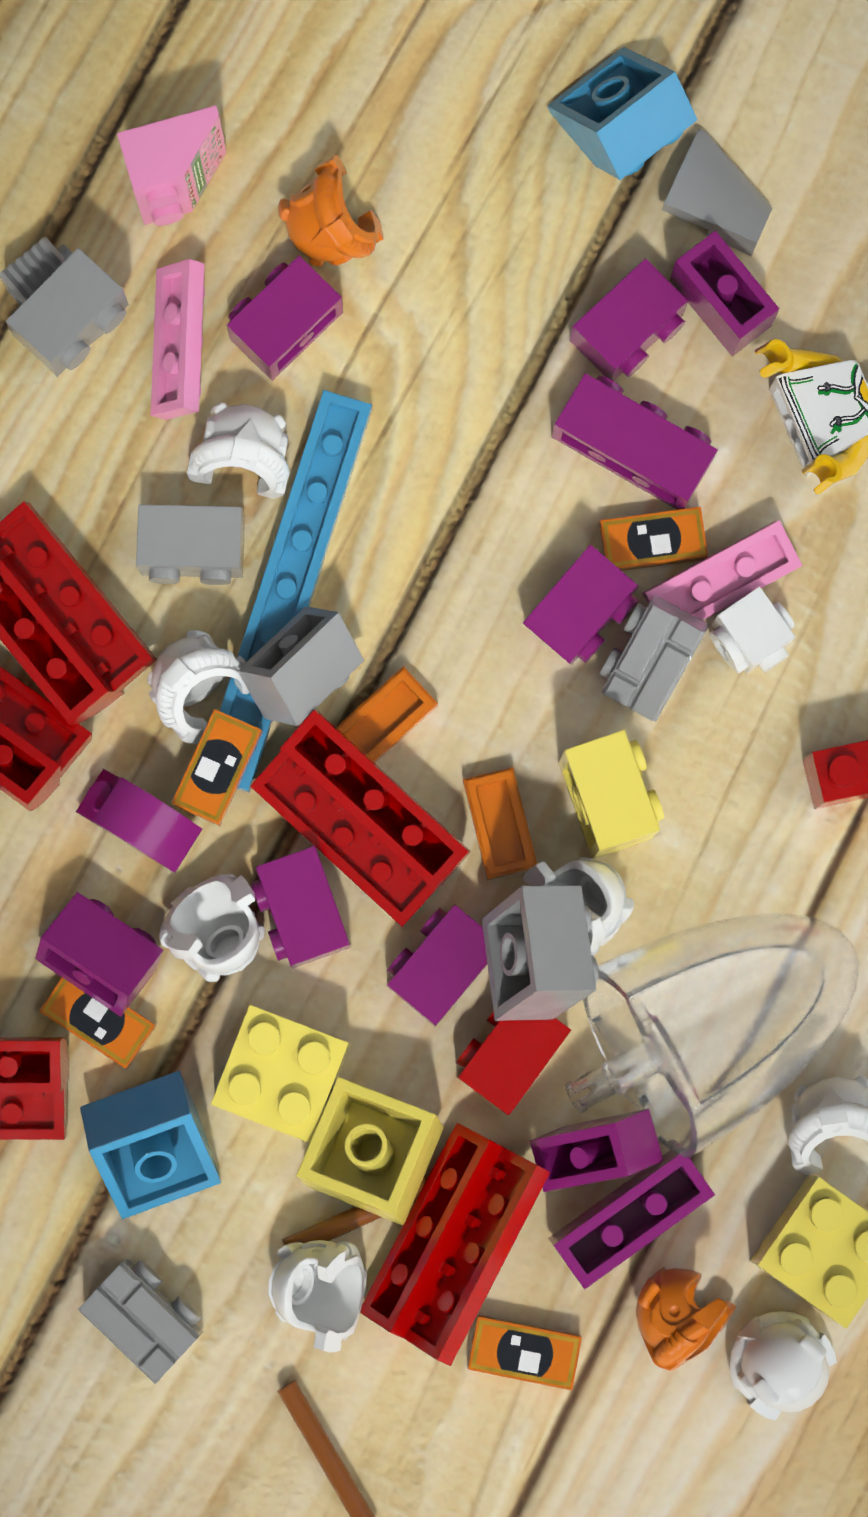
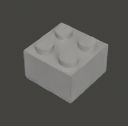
[482,886,598,1021]

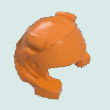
[278,155,384,267]
[636,1267,737,1371]

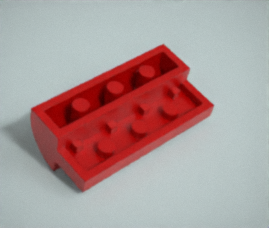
[0,501,157,725]
[0,666,92,811]
[250,710,471,927]
[0,1037,69,1140]
[360,1123,550,1366]

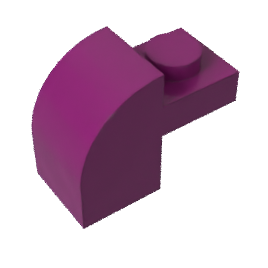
[76,768,202,873]

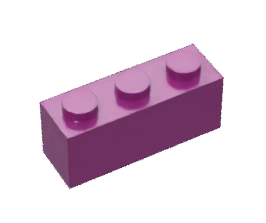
[552,373,718,510]
[548,1146,715,1290]

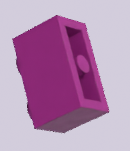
[670,230,780,357]
[226,256,343,381]
[570,258,688,381]
[523,544,639,665]
[251,846,351,968]
[35,892,164,1017]
[386,904,487,1027]
[529,1109,663,1192]

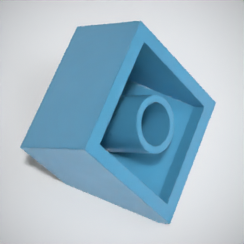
[547,47,698,180]
[80,1071,221,1219]

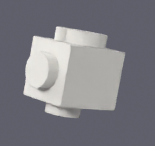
[710,586,795,674]

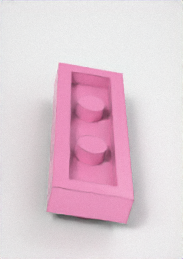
[150,259,205,420]
[642,520,803,620]

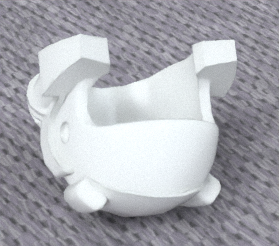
[187,403,290,499]
[147,630,250,744]
[523,857,634,956]
[159,874,265,982]
[788,1076,868,1176]
[268,1240,367,1352]
[729,1311,837,1421]

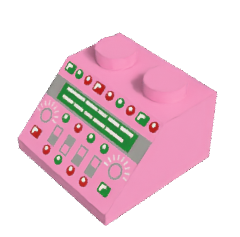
[117,105,226,226]

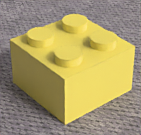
[558,730,664,860]
[211,1005,350,1143]
[296,1077,444,1226]
[750,1175,868,1329]

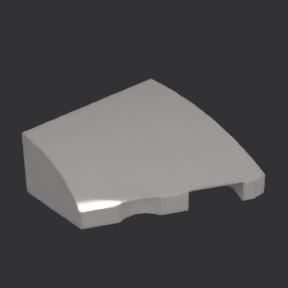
[662,129,772,256]

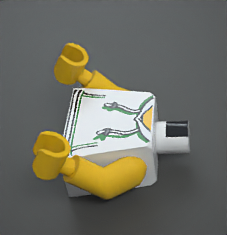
[755,339,868,494]

